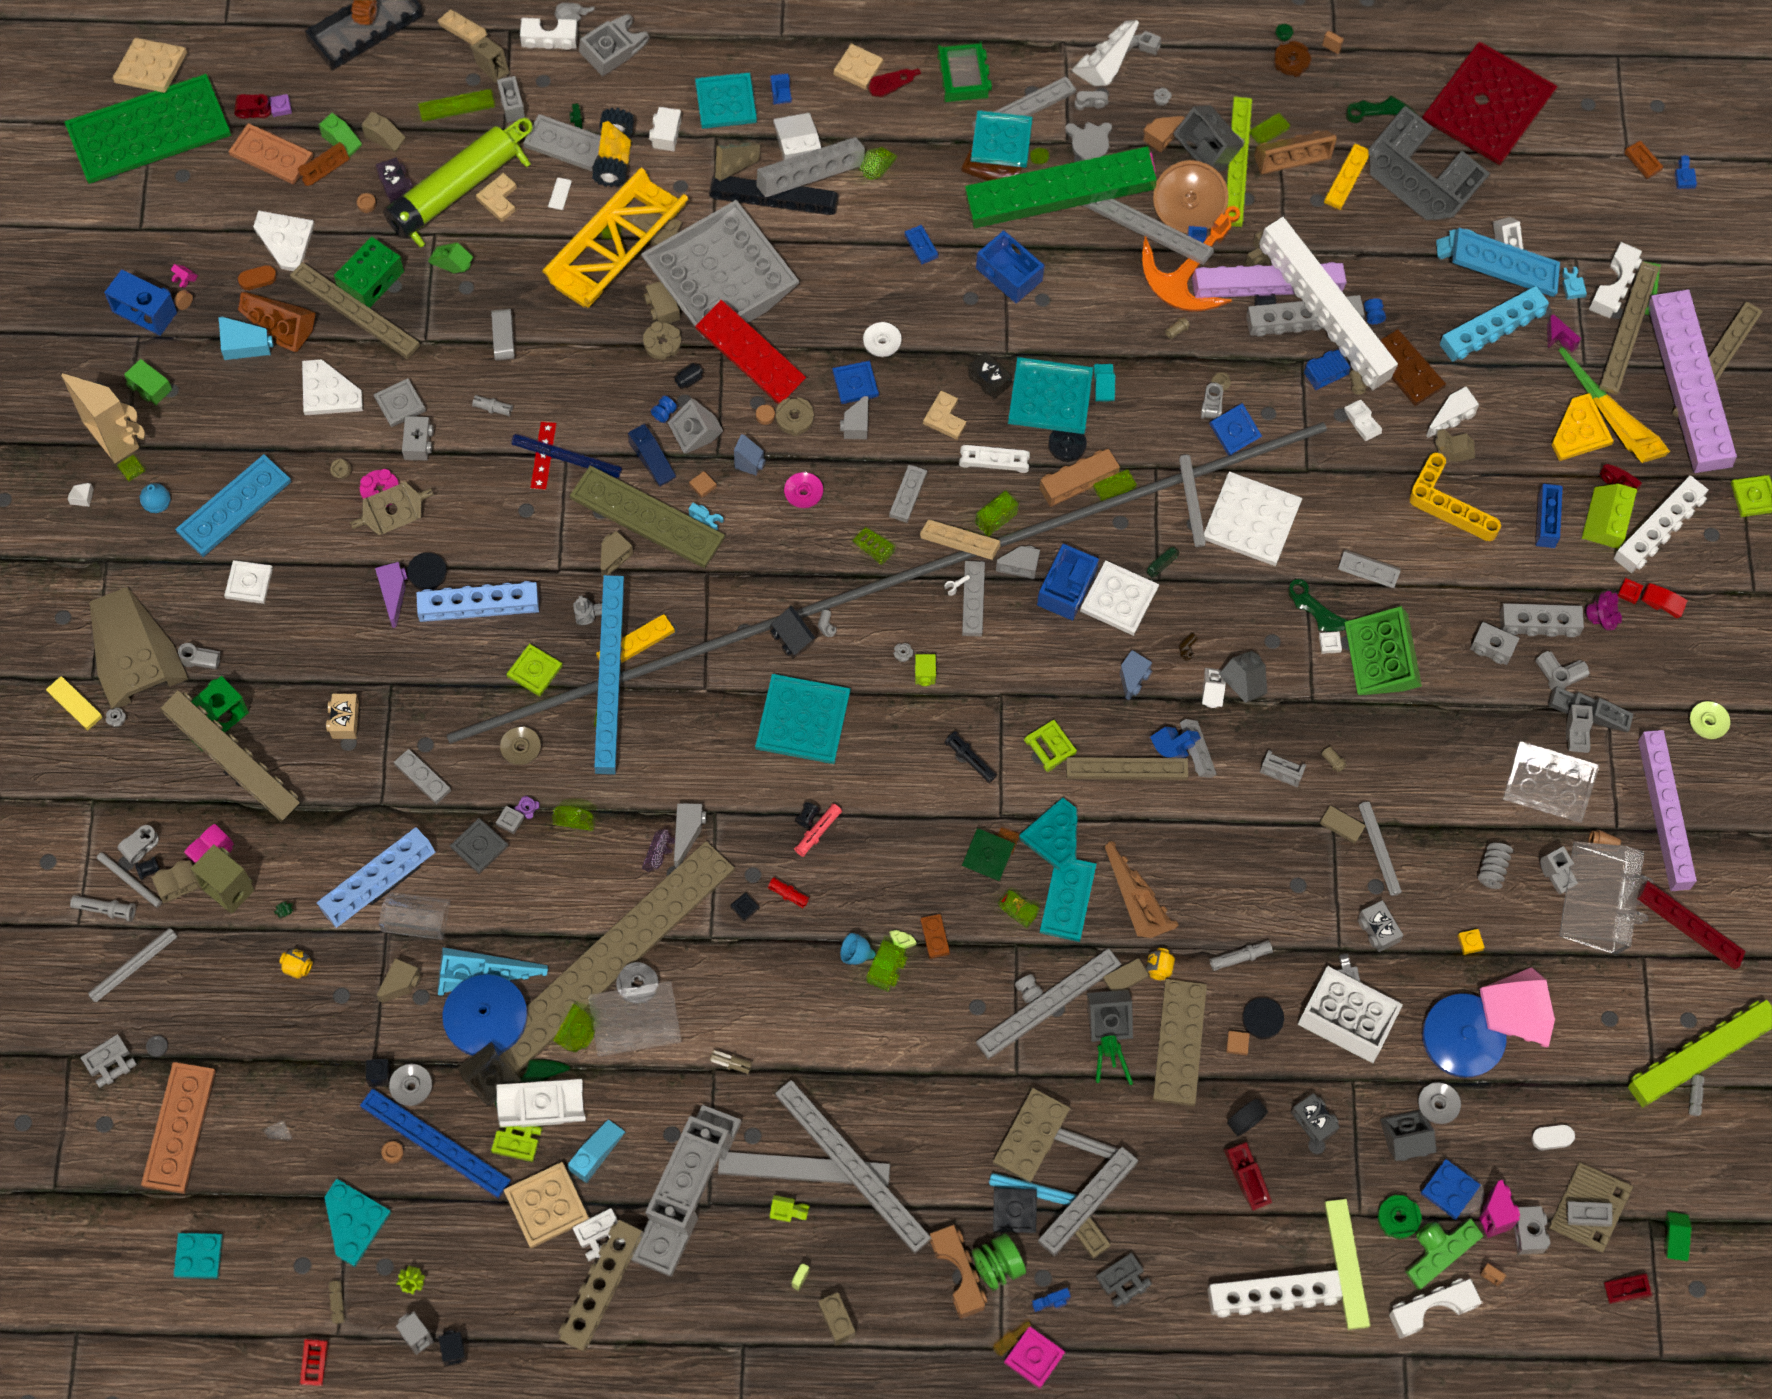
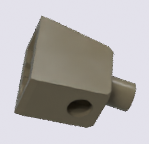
[470,37,509,83]

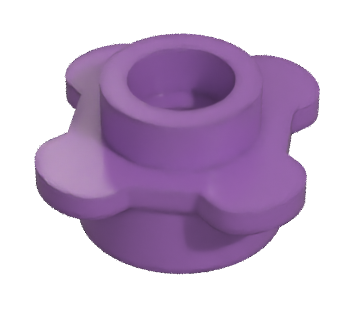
[515,796,539,819]

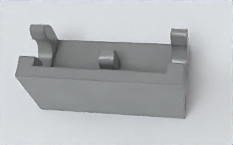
[1260,750,1306,787]

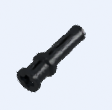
[944,731,997,784]

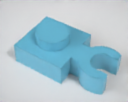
[1562,266,1587,300]

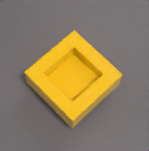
[1457,929,1485,955]

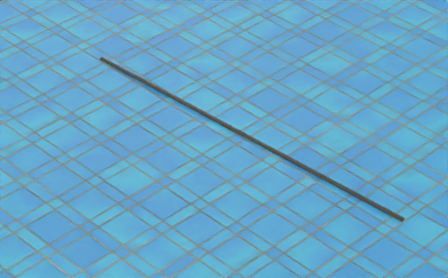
[446,422,1327,744]

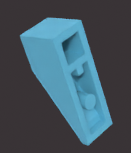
[568,1120,625,1183]

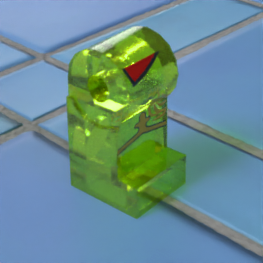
[998,890,1039,929]

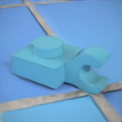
[689,503,724,530]

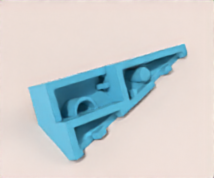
[438,948,548,995]

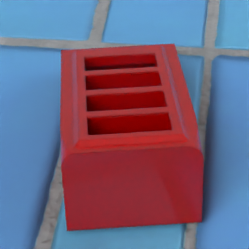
[300,1339,328,1386]

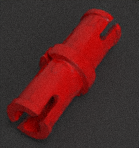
[768,877,810,909]

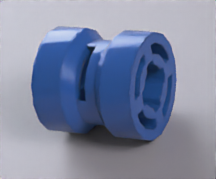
[1364,298,1386,324]
[650,396,677,423]

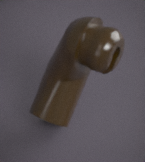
[1179,633,1198,661]

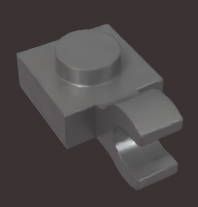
[1337,953,1360,982]

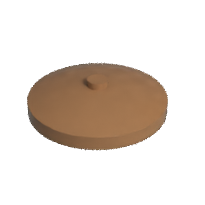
[1153,160,1228,235]

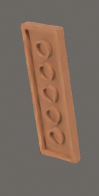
[141,1062,216,1194]

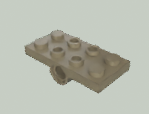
[993,1088,1070,1184]

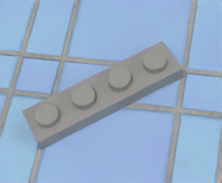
[962,561,985,637]

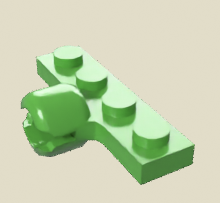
[1405,1219,1483,1289]

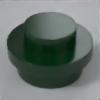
[1275,24,1294,41]
[274,901,294,919]

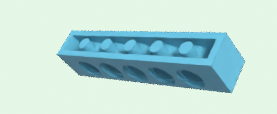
[1439,286,1549,362]

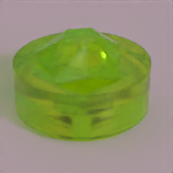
[1030,148,1049,164]

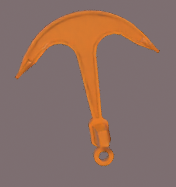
[1142,206,1240,312]

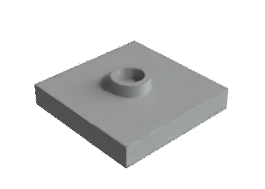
[373,378,426,427]

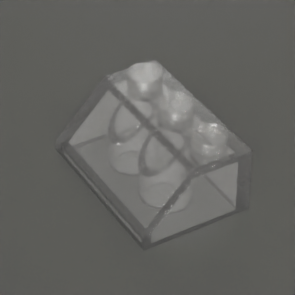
[379,892,450,940]

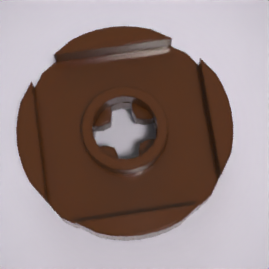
[1274,41,1311,77]

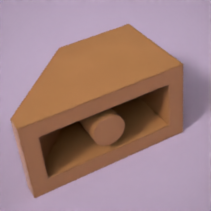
[1143,116,1184,152]

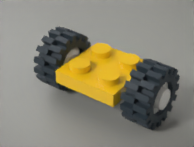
[592,108,634,188]

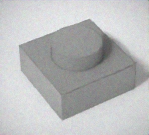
[496,806,525,834]

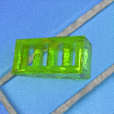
[852,527,895,565]

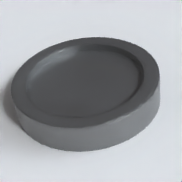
[146,1036,168,1057]

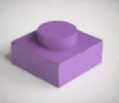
[269,94,292,117]

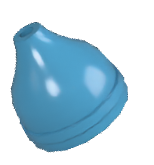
[139,483,171,513]
[840,933,875,965]

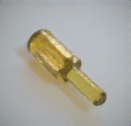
[992,1321,1031,1357]

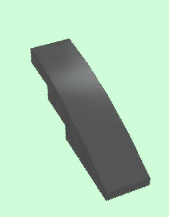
[1548,686,1634,732]

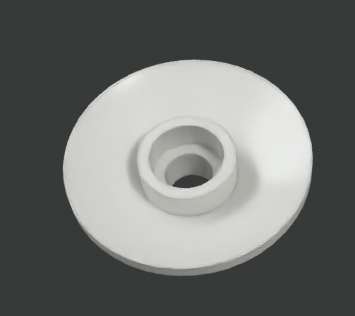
[863,322,901,357]

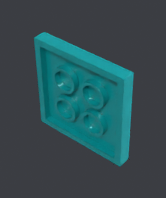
[695,73,757,129]
[971,110,1032,168]

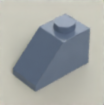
[734,434,766,476]

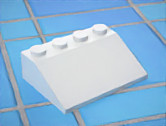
[1298,966,1403,1063]

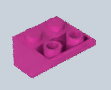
[1479,1180,1520,1238]

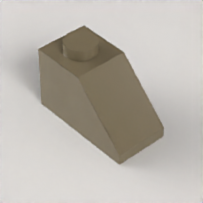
[362,111,406,153]
[601,531,633,578]
[376,959,421,1003]

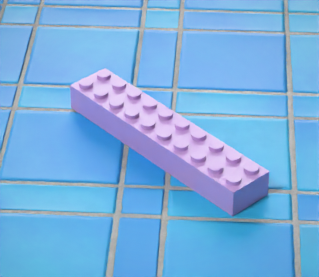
[1648,290,1737,473]

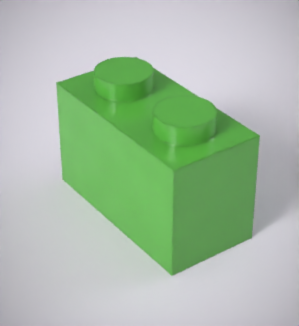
[124,359,172,405]

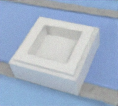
[1319,632,1342,654]

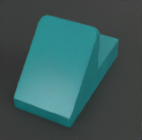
[1093,364,1115,402]

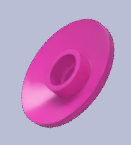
[784,472,823,508]

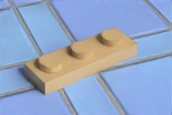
[438,10,487,45]

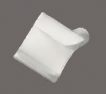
[945,574,970,596]

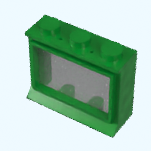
[937,42,992,102]

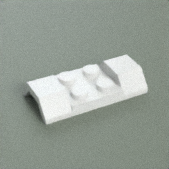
[496,1079,586,1127]

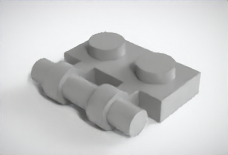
[80,1034,137,1088]

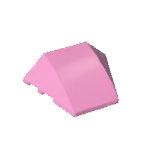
[1480,967,1555,1048]

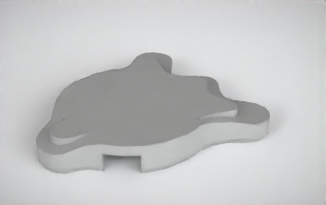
[1065,123,1112,160]

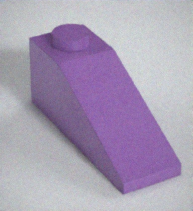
[375,562,407,628]

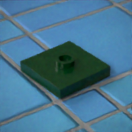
[962,828,1015,882]

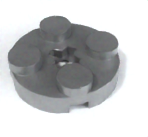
[616,962,658,1005]

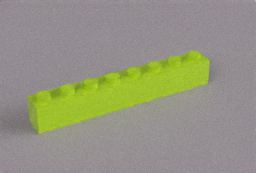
[1628,1000,1772,1108]

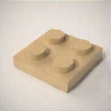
[834,44,883,90]

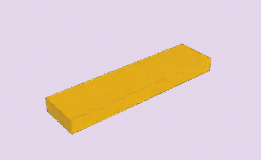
[1324,144,1369,210]

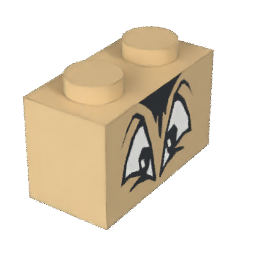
[326,694,359,739]

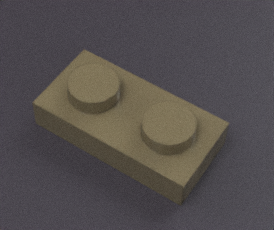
[1074,1217,1111,1259]

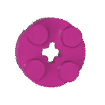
[360,469,399,507]

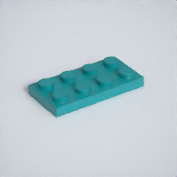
[1040,859,1097,942]

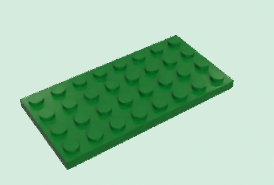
[64,74,231,184]

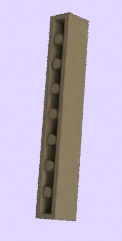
[160,691,300,822]

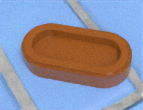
[238,265,277,290]

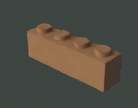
[1039,448,1120,507]

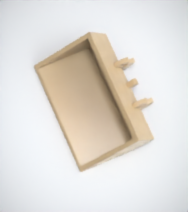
[62,373,145,463]

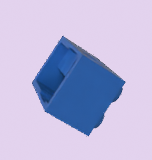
[976,230,1045,304]
[104,269,177,336]
[1037,544,1099,621]

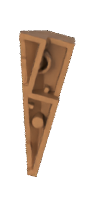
[1105,841,1179,938]

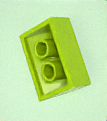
[1582,484,1637,549]

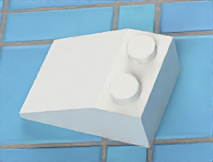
[773,113,821,160]

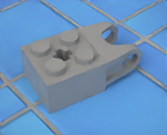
[579,14,650,76]

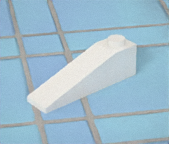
[1072,20,1139,86]

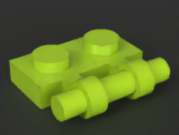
[491,1126,543,1162]

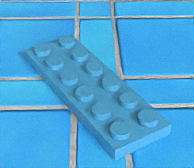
[1452,228,1560,297]
[175,454,291,557]

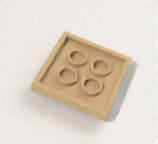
[113,38,187,93]
[504,1162,589,1249]

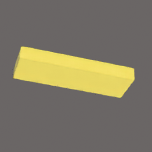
[46,676,102,731]

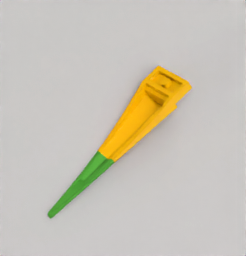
[1559,347,1670,463]

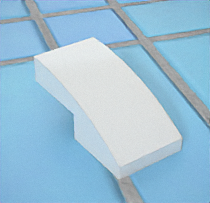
[1344,400,1382,441]

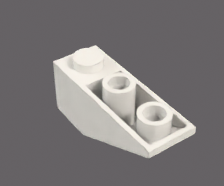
[1426,387,1479,438]

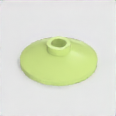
[1690,701,1730,739]

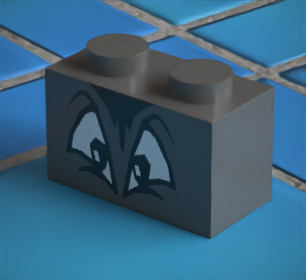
[1291,1093,1340,1147]

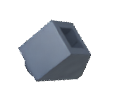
[1120,650,1152,700]

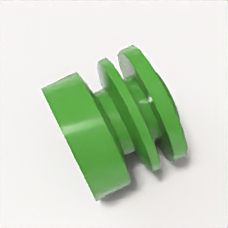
[972,1233,1026,1291]

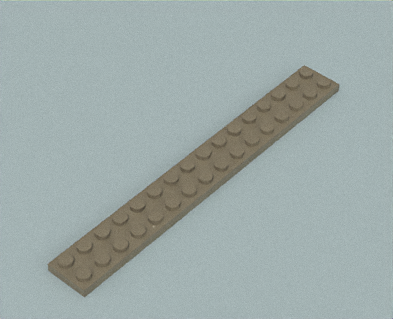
[464,841,735,1096]

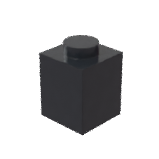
[366,1059,391,1087]
[438,1330,467,1367]

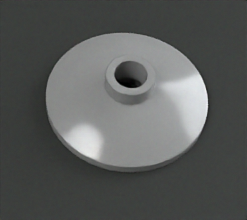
[389,1064,432,1106]
[1418,1083,1461,1124]

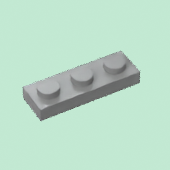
[889,465,927,523]
[1338,550,1401,588]
[1180,719,1217,778]
[394,749,451,805]

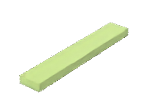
[1324,1199,1370,1330]

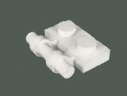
[572,1209,625,1261]

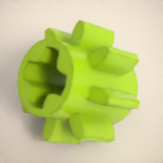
[397,1266,425,1294]

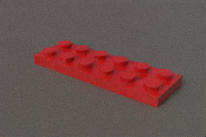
[695,299,806,405]

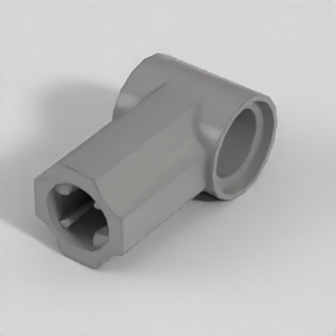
[178,643,221,669]

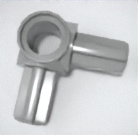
[573,595,602,625]

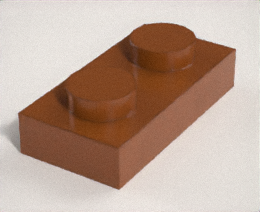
[1624,140,1663,179]
[920,914,950,959]

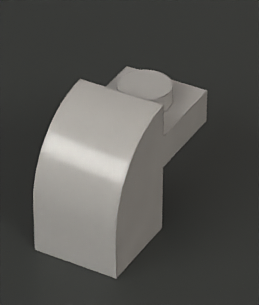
[1566,705,1593,753]
[1540,846,1578,894]

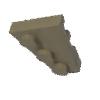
[715,142,760,181]
[624,206,682,246]

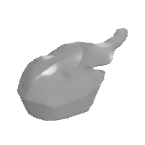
[555,2,594,21]

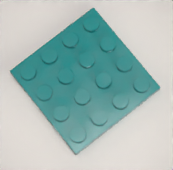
[1008,357,1093,434]
[755,674,851,764]

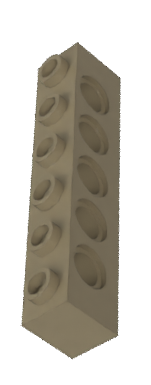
[559,1220,644,1352]

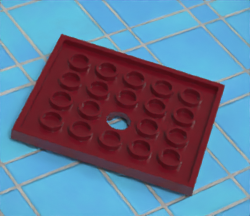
[1422,41,1558,166]

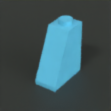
[219,317,273,360]

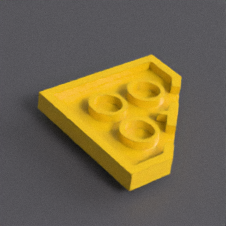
[1552,393,1614,461]

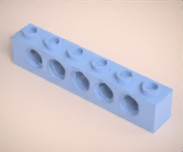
[417,581,539,622]
[316,827,436,928]

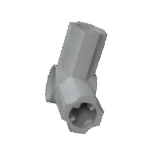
[1536,651,1590,690]

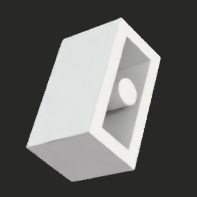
[649,107,681,151]

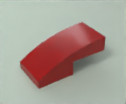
[1642,583,1688,618]

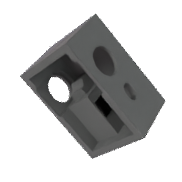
[1173,105,1244,172]

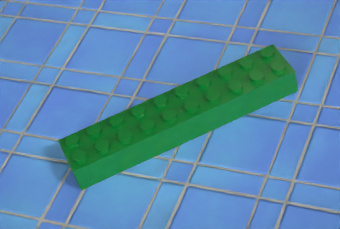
[965,146,1157,229]

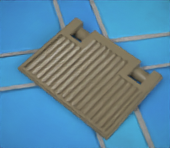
[1549,1162,1633,1253]

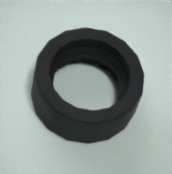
[1227,1098,1268,1136]

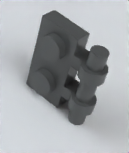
[1096,1253,1152,1308]

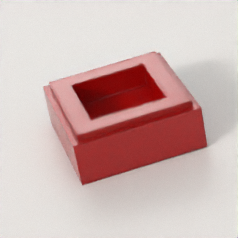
[1618,578,1644,604]

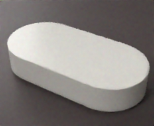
[1532,1125,1575,1150]

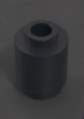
[674,363,703,389]

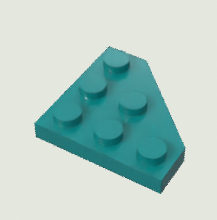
[1019,798,1078,873]
[325,1179,391,1267]

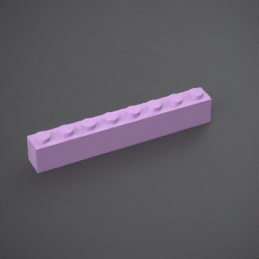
[1192,262,1346,298]
[1638,730,1697,891]

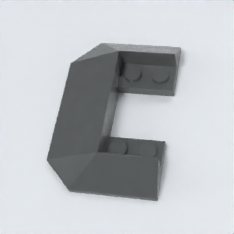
[1369,106,1490,221]

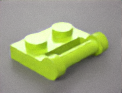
[1024,720,1077,772]

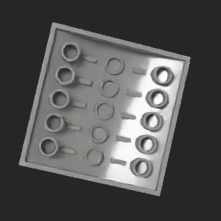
[641,200,799,339]

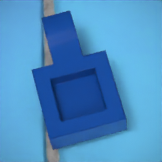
[1675,155,1697,189]

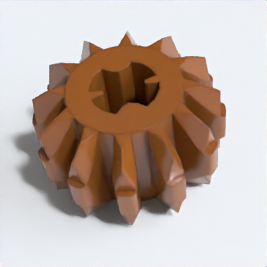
[351,0,378,25]

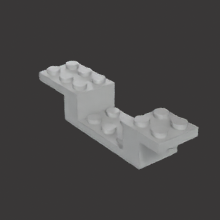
[632,1105,742,1277]

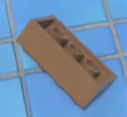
[1254,130,1337,174]

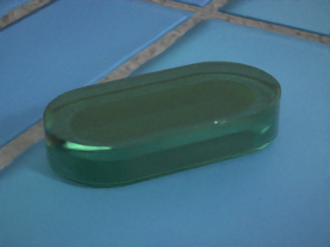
[1147,547,1180,578]

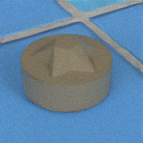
[1211,372,1231,391]
[330,459,351,479]

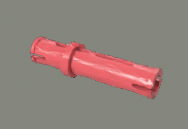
[794,803,842,857]

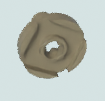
[643,321,681,360]
[775,397,814,436]

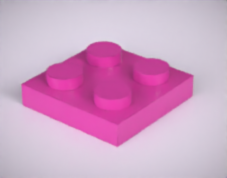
[1004,1326,1065,1389]

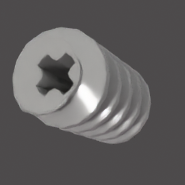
[1478,843,1513,889]

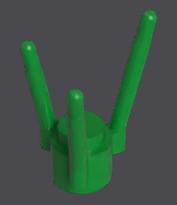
[1096,1036,1133,1085]

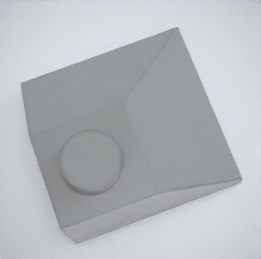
[667,399,723,453]

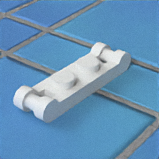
[959,445,1030,473]

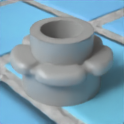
[1153,88,1171,105]
[894,643,913,662]
[106,708,126,727]

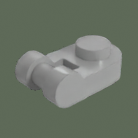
[1074,91,1108,110]

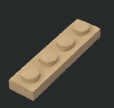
[920,519,1000,560]

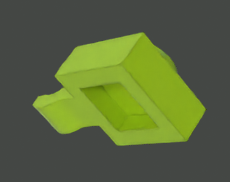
[770,1195,809,1222]

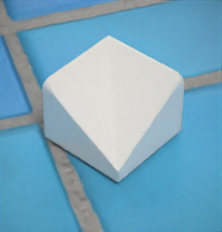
[68,483,94,507]

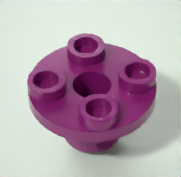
[1586,591,1622,631]

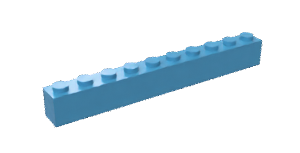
[595,575,624,775]

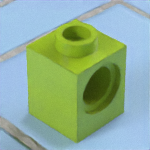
[915,654,936,686]

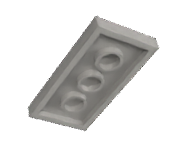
[524,114,601,171]

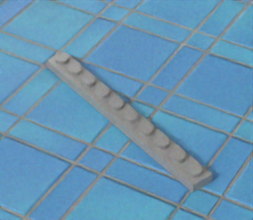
[775,1080,931,1254]

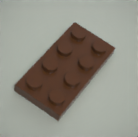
[1380,329,1446,407]

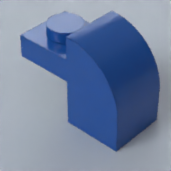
[1150,727,1201,758]

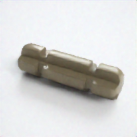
[329,1281,344,1324]

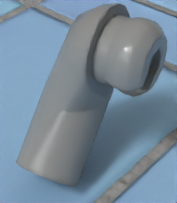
[818,610,837,637]

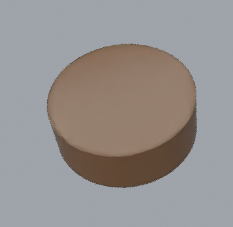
[357,193,376,213]
[174,290,193,310]
[756,405,775,425]
[381,1141,404,1164]

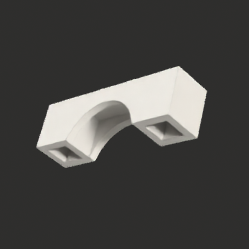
[1589,242,1642,318]
[1389,1278,1482,1339]

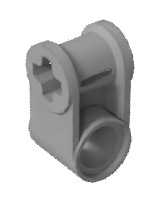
[1201,382,1223,419]
[117,825,159,864]

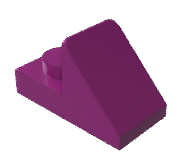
[1547,314,1581,352]

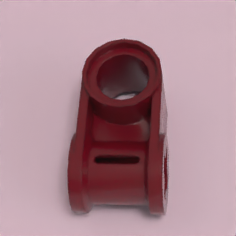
[234,94,272,119]

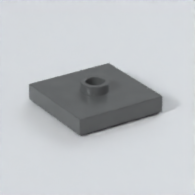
[450,818,509,874]

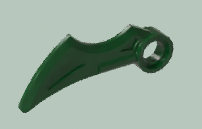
[1346,96,1417,123]
[1288,579,1349,632]
[495,1060,570,1110]

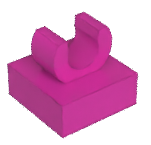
[171,264,198,288]

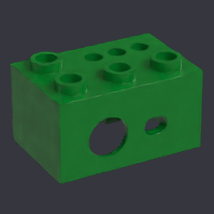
[334,236,404,308]
[189,676,249,751]

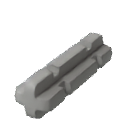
[1689,1075,1704,1116]

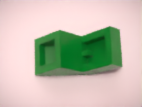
[1664,1212,1691,1261]

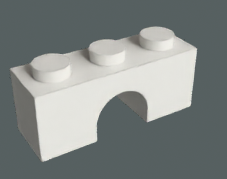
[520,18,578,50]

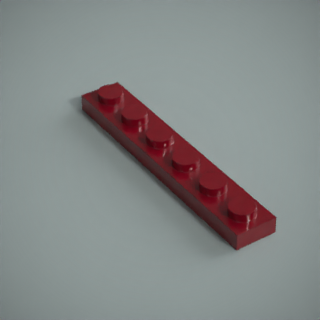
[1637,881,1746,970]

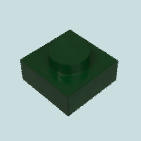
[569,103,583,129]

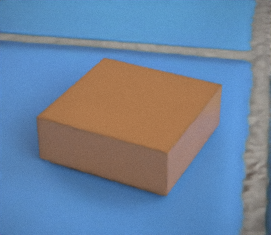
[1322,31,1344,54]
[689,471,717,498]
[1226,1031,1249,1056]
[1480,1263,1506,1286]

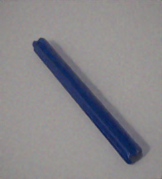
[511,434,622,478]

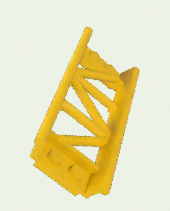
[542,168,688,308]

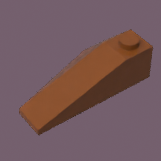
[238,292,315,352]

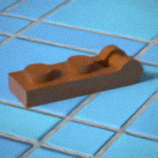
[298,142,349,186]

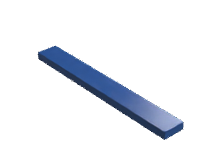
[360,1088,511,1199]

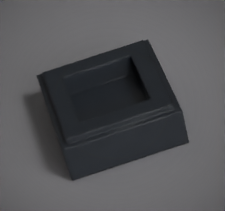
[730,892,759,922]

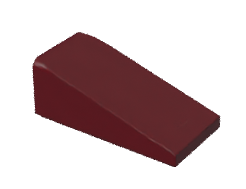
[1604,1273,1653,1304]

